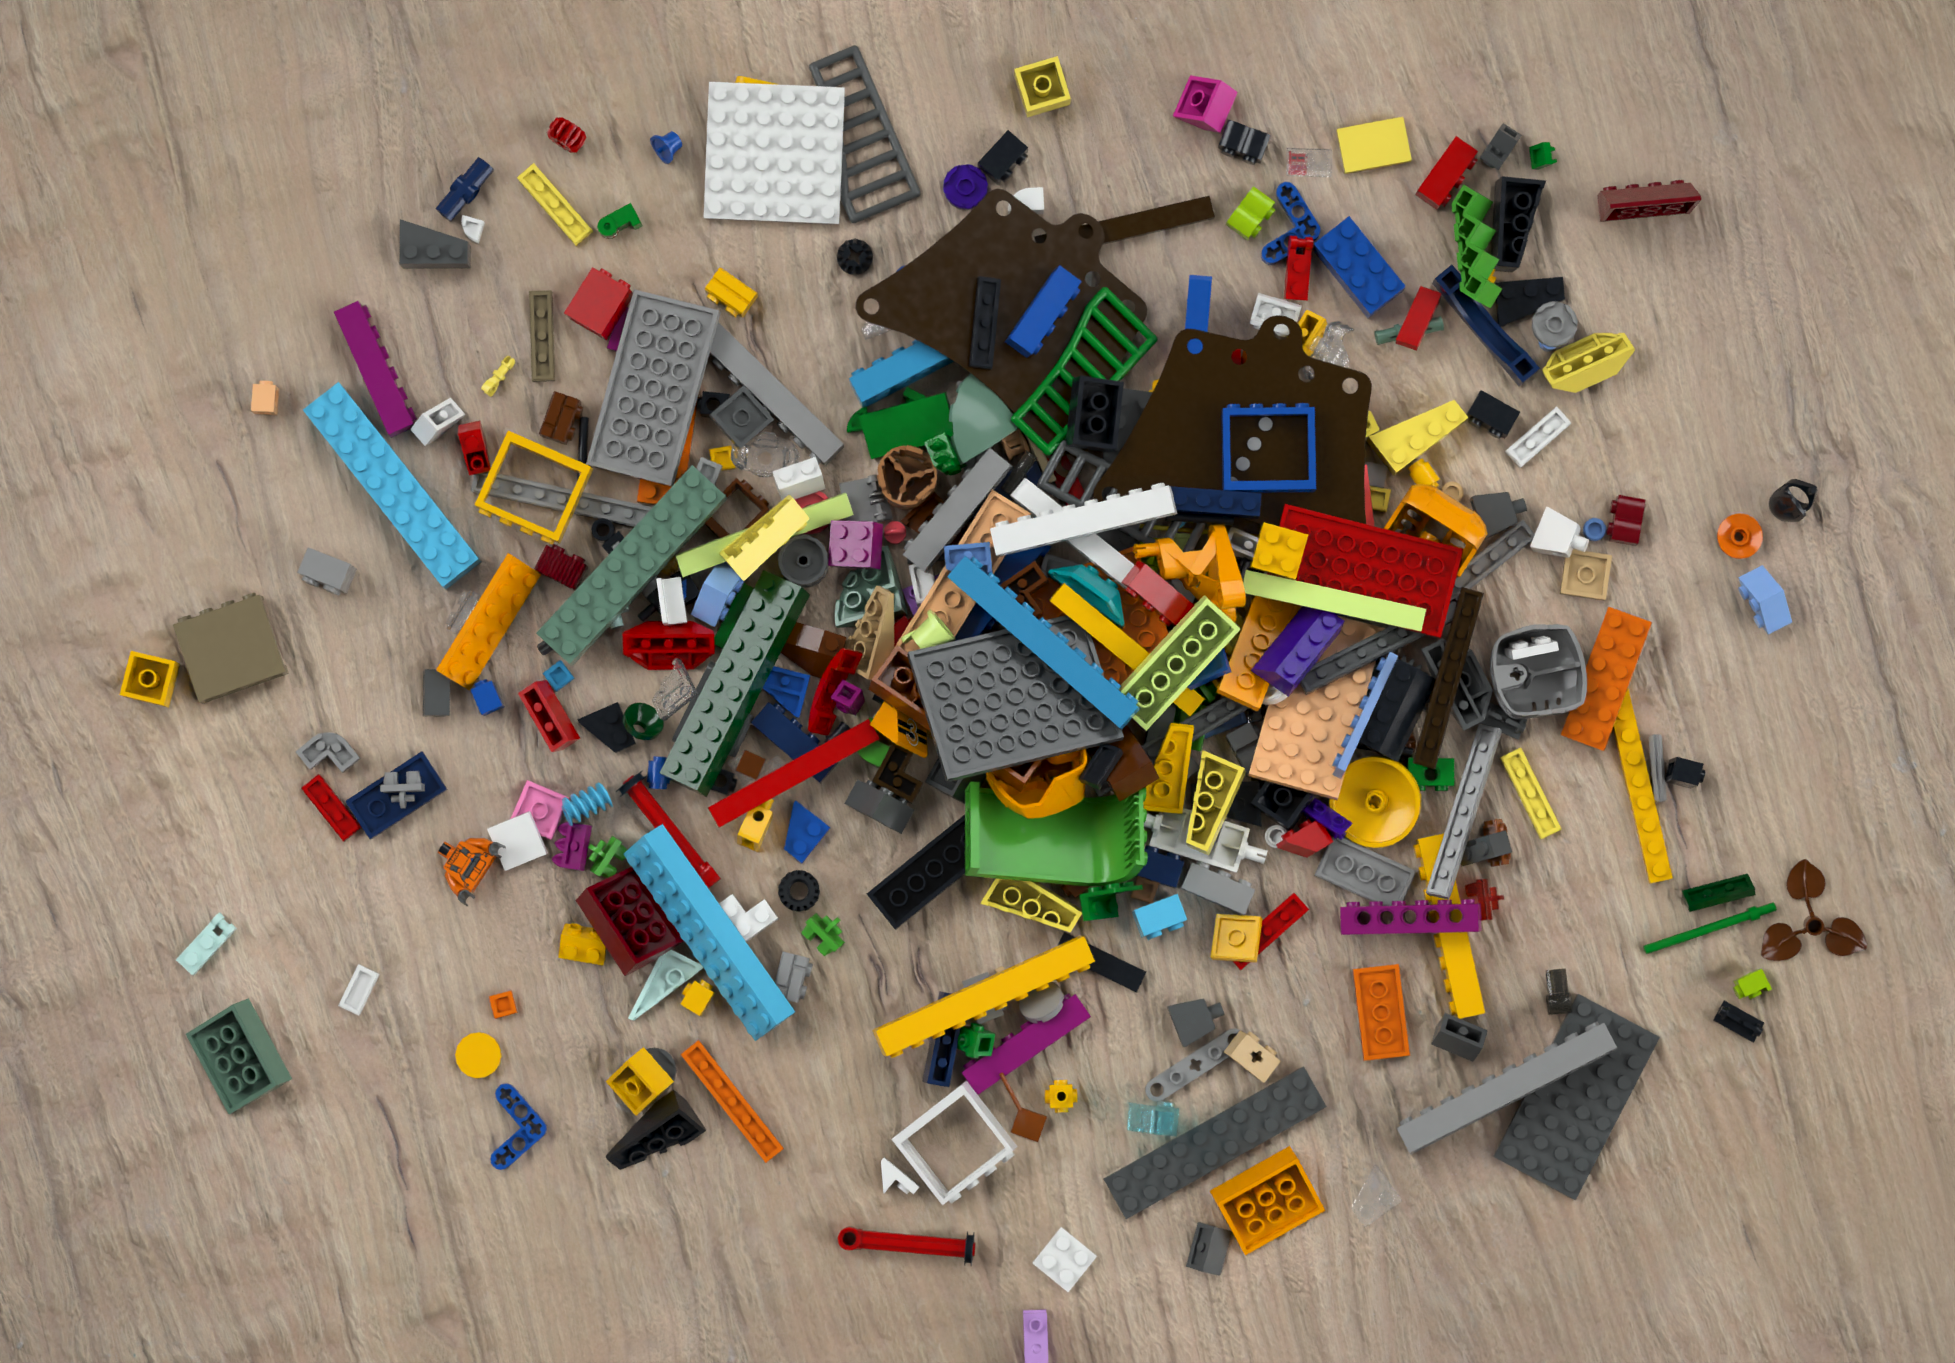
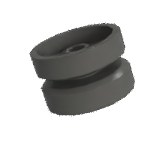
[778,535,829,588]

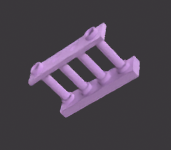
[1023,1309,1048,1363]

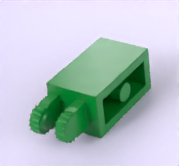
[924,433,967,476]

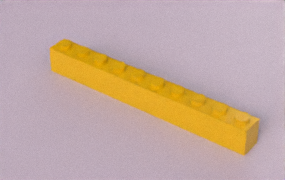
[872,936,1095,1058]

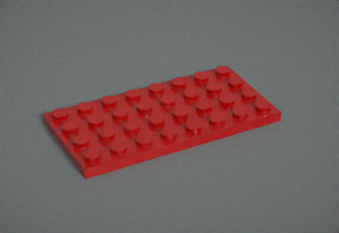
[1267,504,1463,638]

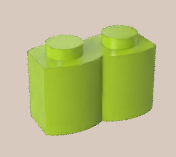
[1226,186,1276,241]

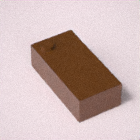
[1086,725,1159,801]

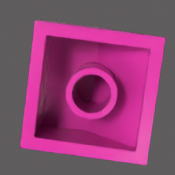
[1173,75,1238,133]

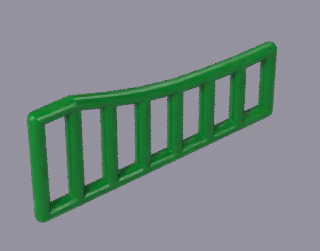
[1011,287,1158,455]

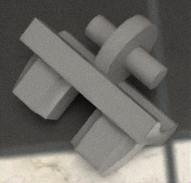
[380,771,425,809]

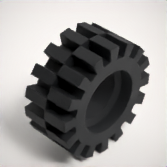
[778,870,820,912]

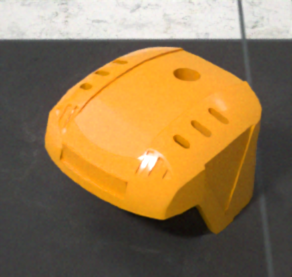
[1384,484,1488,578]
[986,749,1087,819]

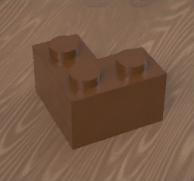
[1000,561,1049,618]

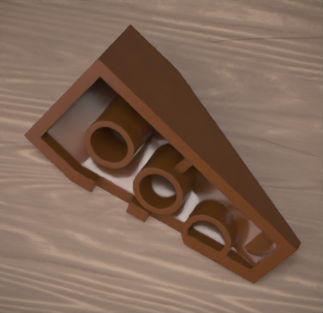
[781,622,847,679]

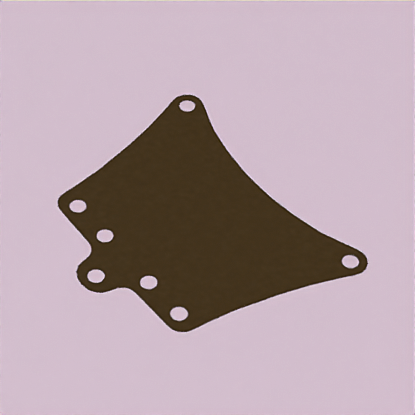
[855,189,1147,478]
[1094,315,1372,526]

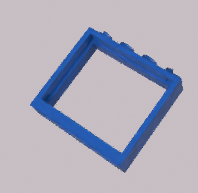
[1222,403,1316,493]

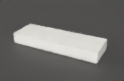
[1505,406,1571,468]

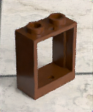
[705,478,770,538]

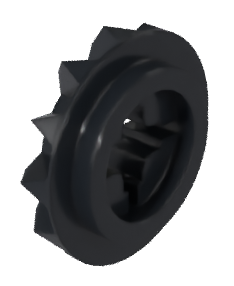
[837,238,873,275]

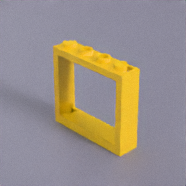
[474,431,593,545]

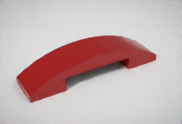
[808,648,863,736]

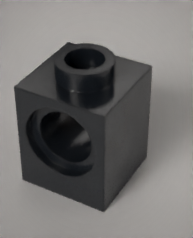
[697,391,731,418]
[711,769,738,796]

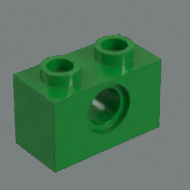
[1406,758,1454,791]

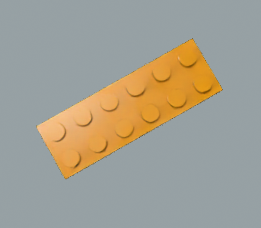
[436,553,541,691]
[1216,596,1300,711]

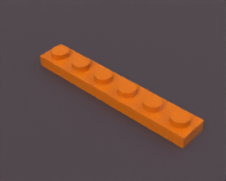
[680,1040,784,1163]

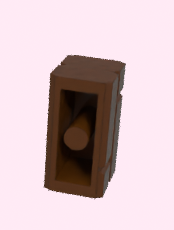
[539,391,583,445]

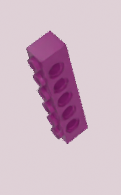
[1340,899,1482,935]

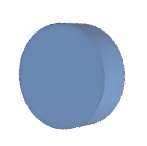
[1583,518,1606,542]

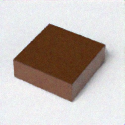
[735,750,766,780]

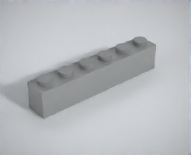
[903,448,1013,573]

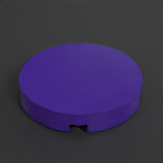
[943,164,988,210]

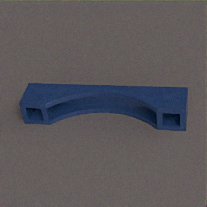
[1432,265,1540,387]

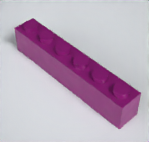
[334,301,417,438]
[962,993,1091,1095]

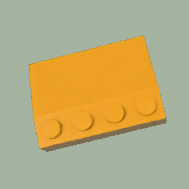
[1210,1146,1325,1255]

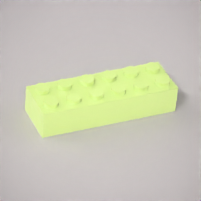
[1119,595,1241,731]

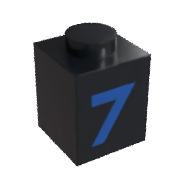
[670,571,700,606]

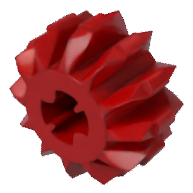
[547,117,587,153]

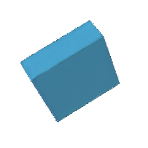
[542,660,575,692]

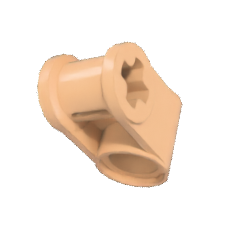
[1001,428,1030,461]

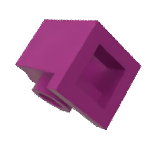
[831,680,865,716]

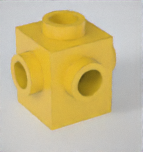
[1045,1080,1078,1113]

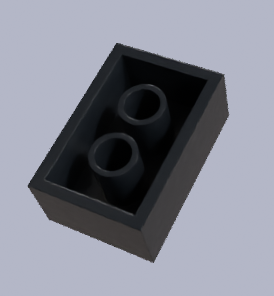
[1065,376,1124,453]

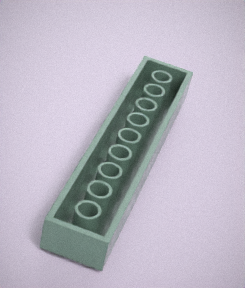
[536,465,727,666]

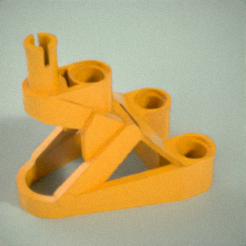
[1133,524,1246,623]

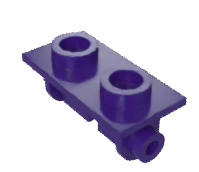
[1303,798,1352,840]

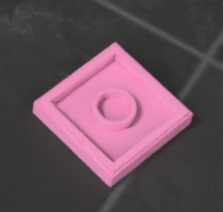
[511,780,570,840]

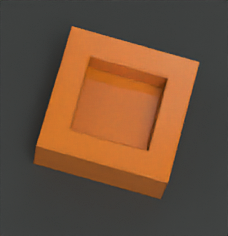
[489,991,518,1019]

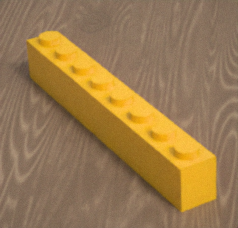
[1413,834,1485,1019]

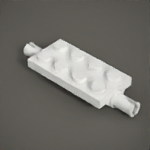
[1144,808,1268,873]

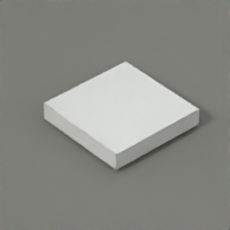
[487,811,548,871]

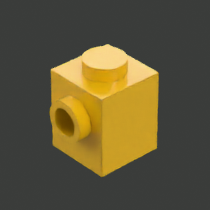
[680,979,715,1016]

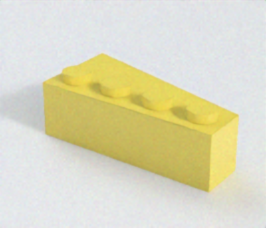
[1366,400,1468,476]
[719,495,810,581]
[1186,750,1246,856]
[980,879,1082,932]

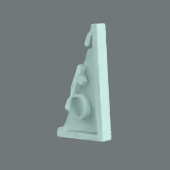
[628,950,703,1021]

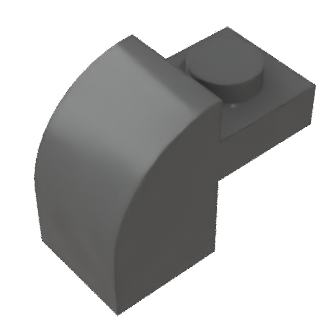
[1480,123,1522,170]

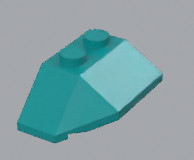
[1047,564,1125,629]

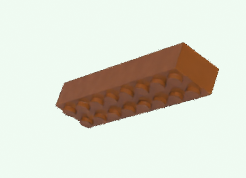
[868,645,1044,792]

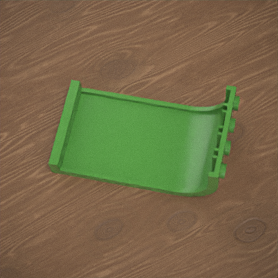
[965,782,1148,886]

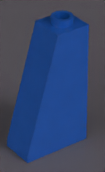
[1185,275,1212,354]

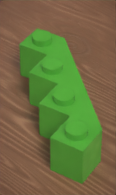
[1452,184,1502,308]

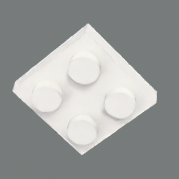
[1032,1227,1097,1292]

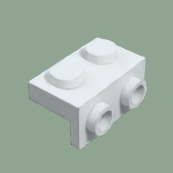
[1250,293,1302,337]

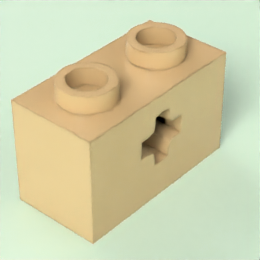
[1224,1030,1281,1083]

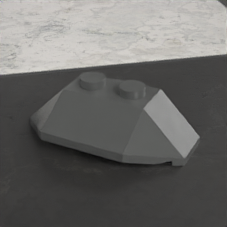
[1421,639,1493,731]

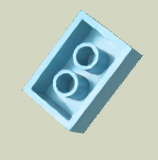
[1132,894,1187,940]

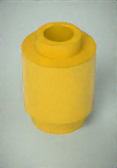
[1408,458,1440,487]

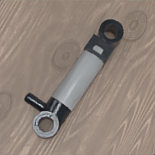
[591,518,661,622]

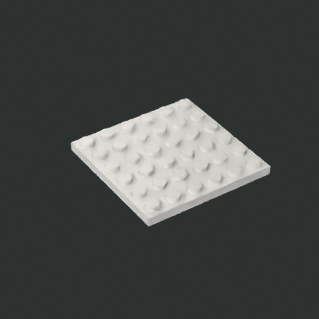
[704,82,845,224]

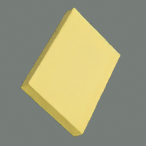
[1336,117,1412,174]

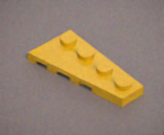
[1143,723,1194,814]

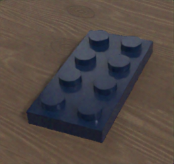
[345,751,448,840]

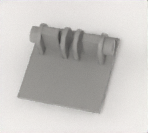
[839,475,893,522]

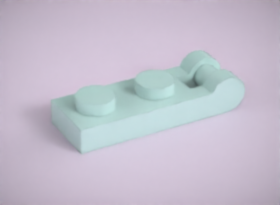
[176,913,237,975]

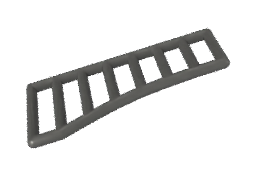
[809,45,921,223]
[1037,440,1207,552]

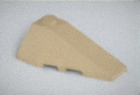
[844,585,894,680]

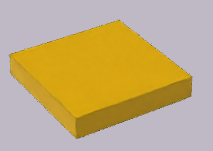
[1210,914,1262,963]

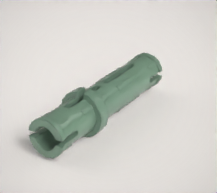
[1374,316,1444,345]

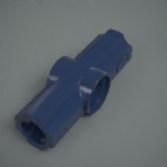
[435,157,494,222]

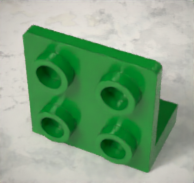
[1079,881,1143,922]

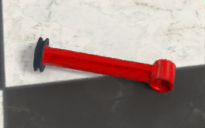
[616,771,721,889]
[838,1226,976,1266]

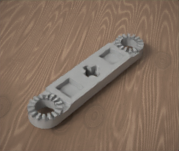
[1145,1029,1240,1101]

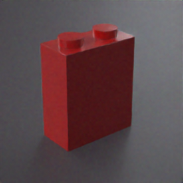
[564,267,633,340]

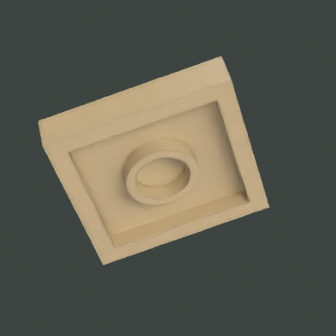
[1560,549,1612,601]

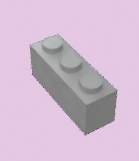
[1180,860,1255,915]

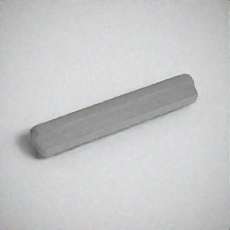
[1649,734,1667,802]

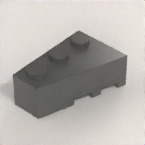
[399,219,471,269]

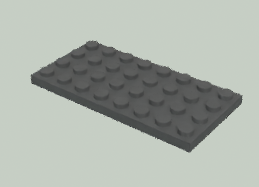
[1493,994,1660,1200]

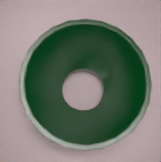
[623,703,664,740]

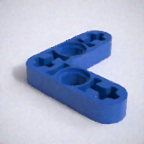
[1261,182,1320,265]
[490,1084,547,1170]

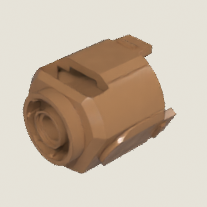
[877,445,937,510]

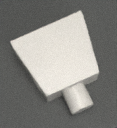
[1530,507,1589,558]

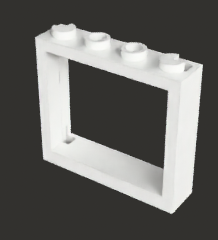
[892,1081,1018,1205]

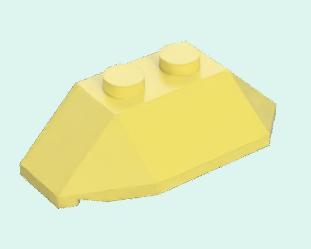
[1542,333,1635,393]

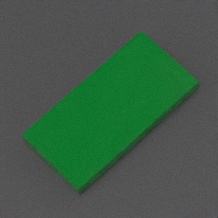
[859,392,954,459]

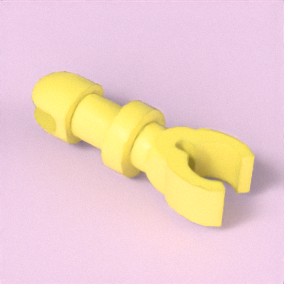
[481,356,515,397]

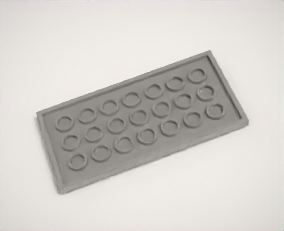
[586,289,721,487]

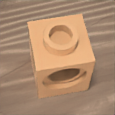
[251,381,279,415]

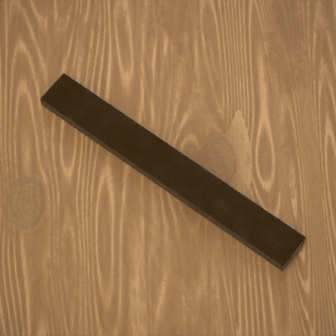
[1034,195,1215,245]
[1412,587,1484,770]

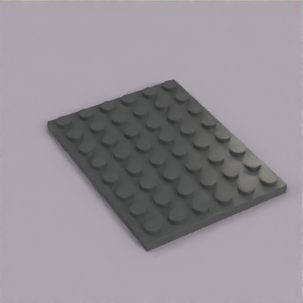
[907,615,1124,782]

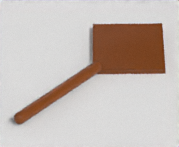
[999,1073,1047,1142]

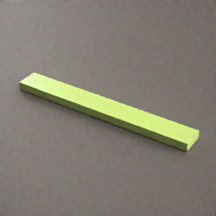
[675,493,854,577]
[1243,570,1426,632]

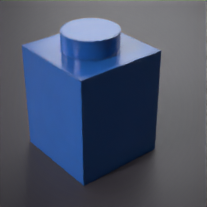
[471,679,505,716]

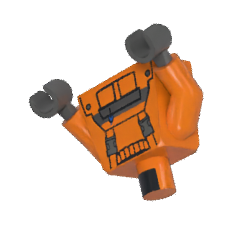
[438,838,506,906]

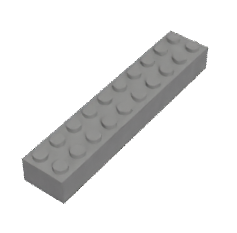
[1397,1021,1617,1155]

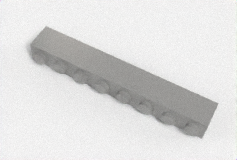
[710,322,844,466]

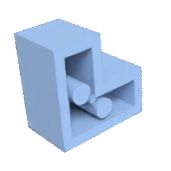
[691,562,745,627]
[1738,565,1792,634]

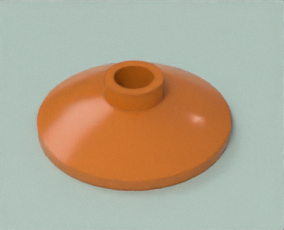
[1717,513,1763,559]

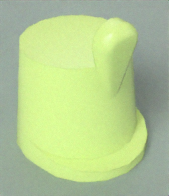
[901,609,956,649]

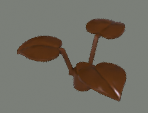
[1761,859,1867,961]

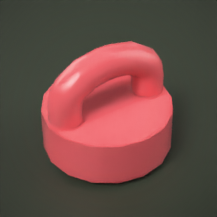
[884,521,906,544]

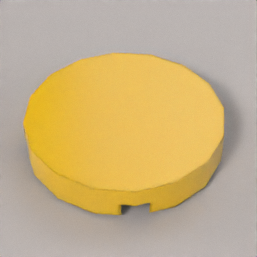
[455,1032,502,1078]

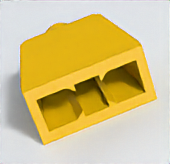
[737,799,774,852]

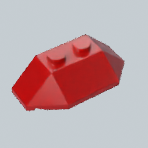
[622,621,715,670]

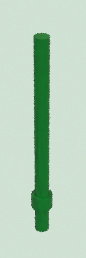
[1643,902,1777,954]

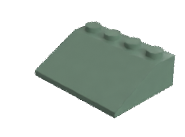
[186,998,292,1114]

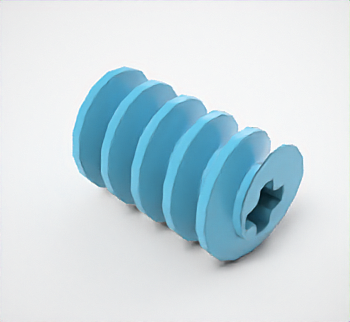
[561,782,613,826]

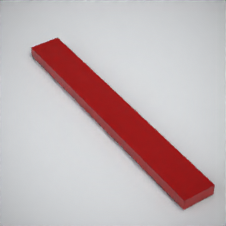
[708,719,880,828]

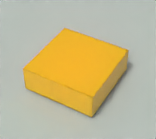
[709,445,736,471]

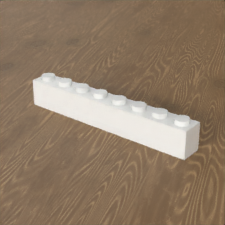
[990,483,1177,557]

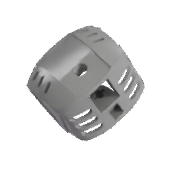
[1490,624,1587,720]

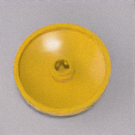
[1329,756,1421,848]

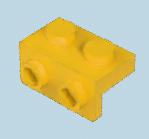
[558,923,606,965]

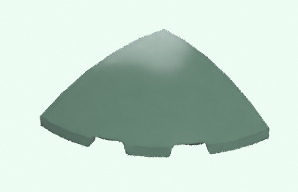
[949,374,1018,464]
[835,546,908,628]

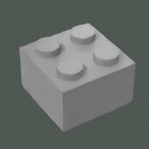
[297,547,357,596]

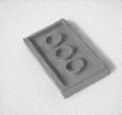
[1314,836,1417,906]

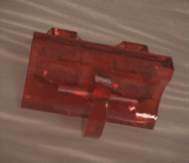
[1465,879,1504,921]

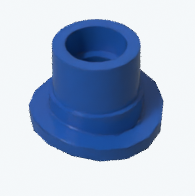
[650,131,682,164]

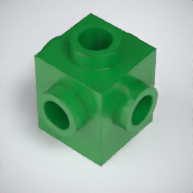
[957,1023,996,1058]

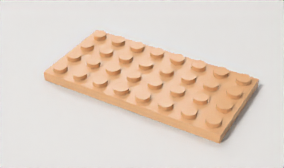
[1249,606,1385,800]

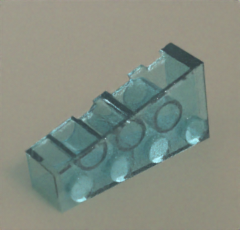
[1127,1101,1179,1136]

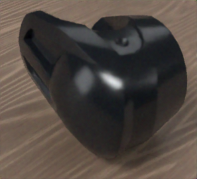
[1769,479,1818,522]

